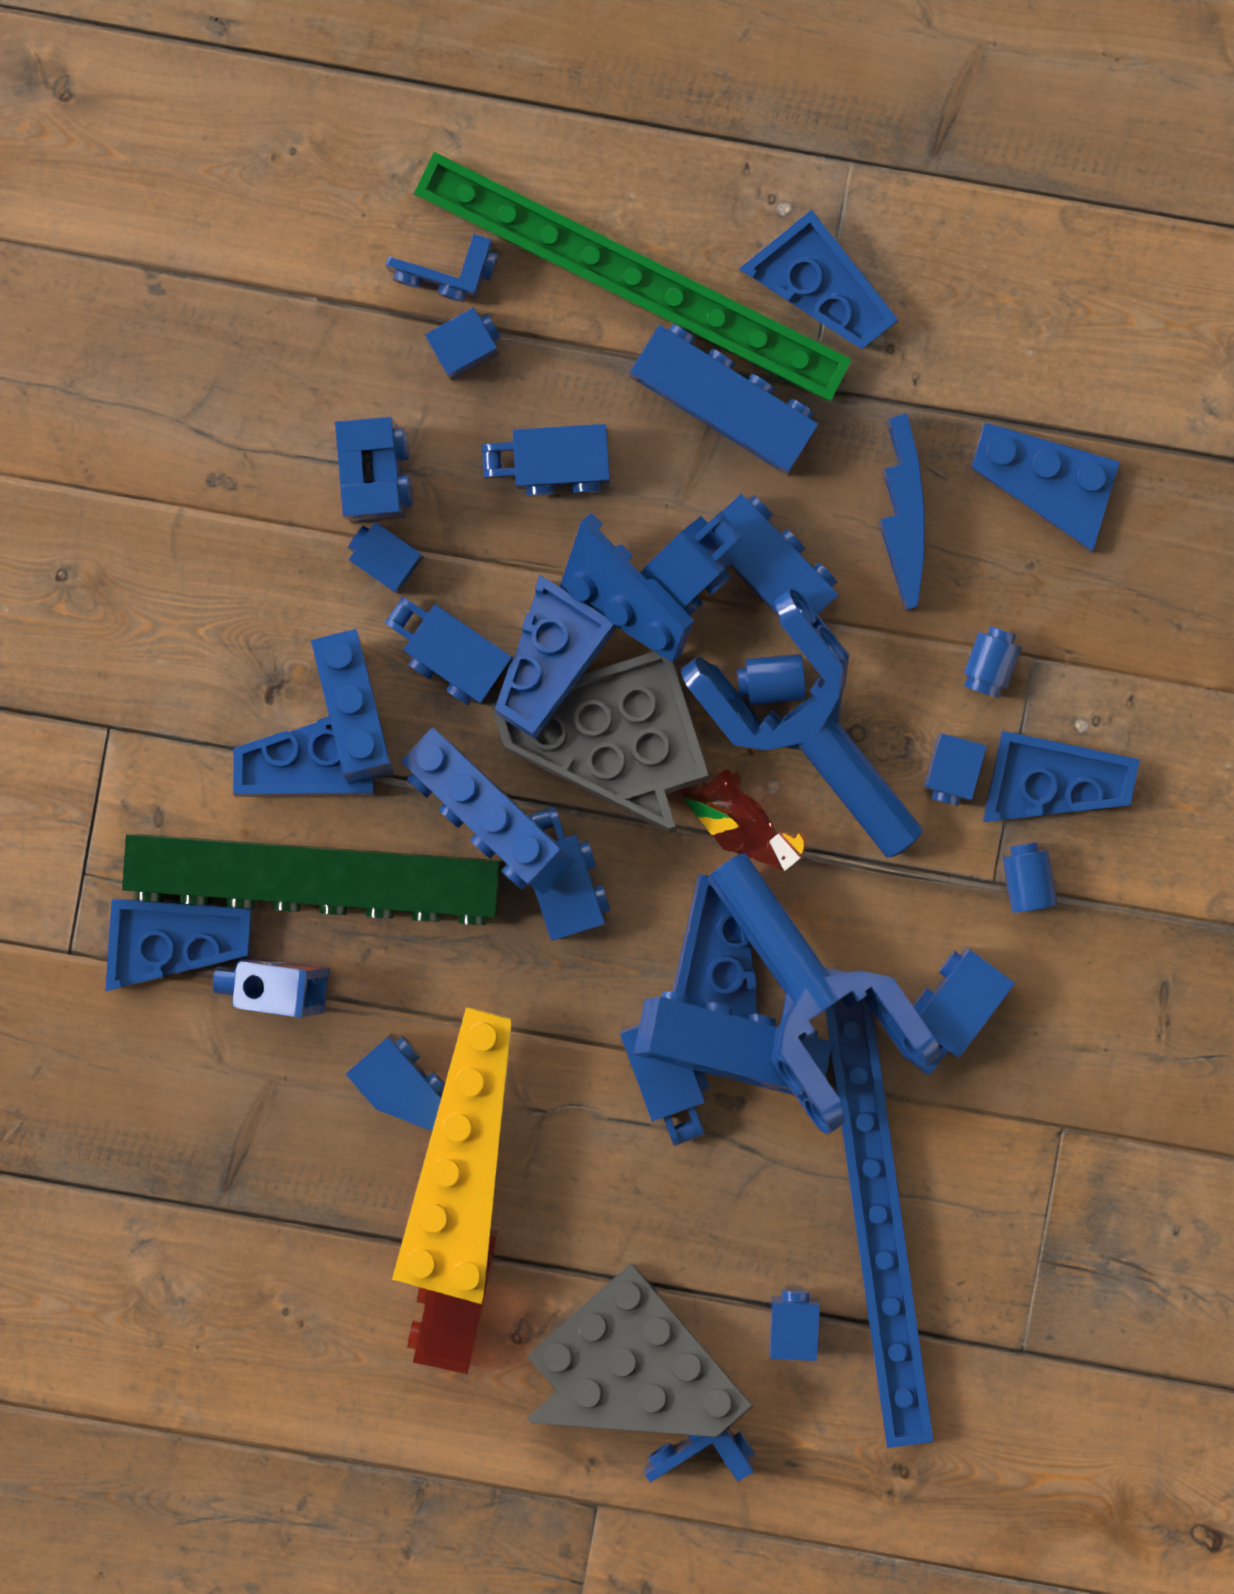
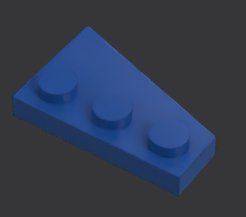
[739,210,899,350]
[971,422,1119,552]
[560,512,694,662]
[495,574,616,739]
[233,716,374,797]
[982,731,1140,822]
[672,874,759,1019]
[105,898,253,992]

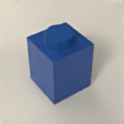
[425,307,501,380]
[348,522,424,594]
[923,733,987,806]
[769,1289,820,1361]

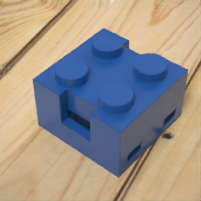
[335,417,413,523]

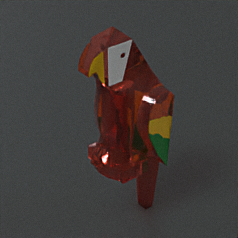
[679,768,807,871]

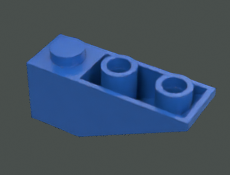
[346,1034,445,1131]

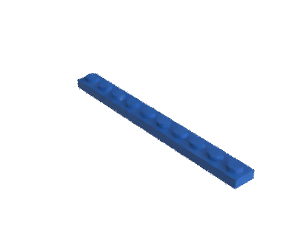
[825,998,934,1448]

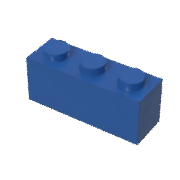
[722,493,839,618]
[311,629,394,785]

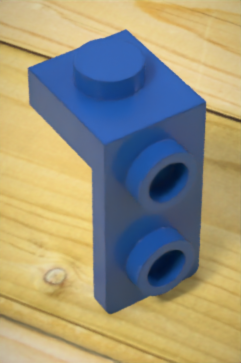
[385,234,498,302]
[644,1428,756,1482]

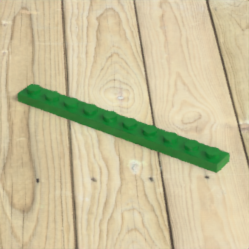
[413,152,852,403]

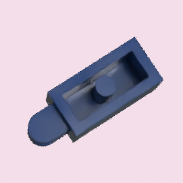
[481,424,610,497]
[640,512,743,616]
[384,596,512,706]
[528,807,611,941]
[902,947,1015,1075]
[620,1023,710,1146]

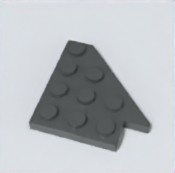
[491,651,710,833]
[527,1263,754,1437]

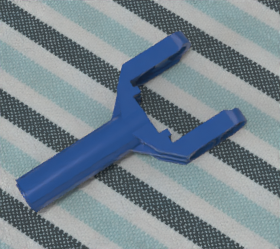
[681,588,923,858]
[707,853,941,1134]

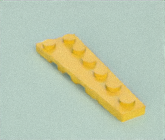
[392,1006,512,1304]

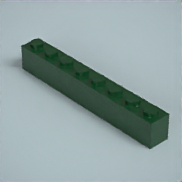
[122,834,501,925]

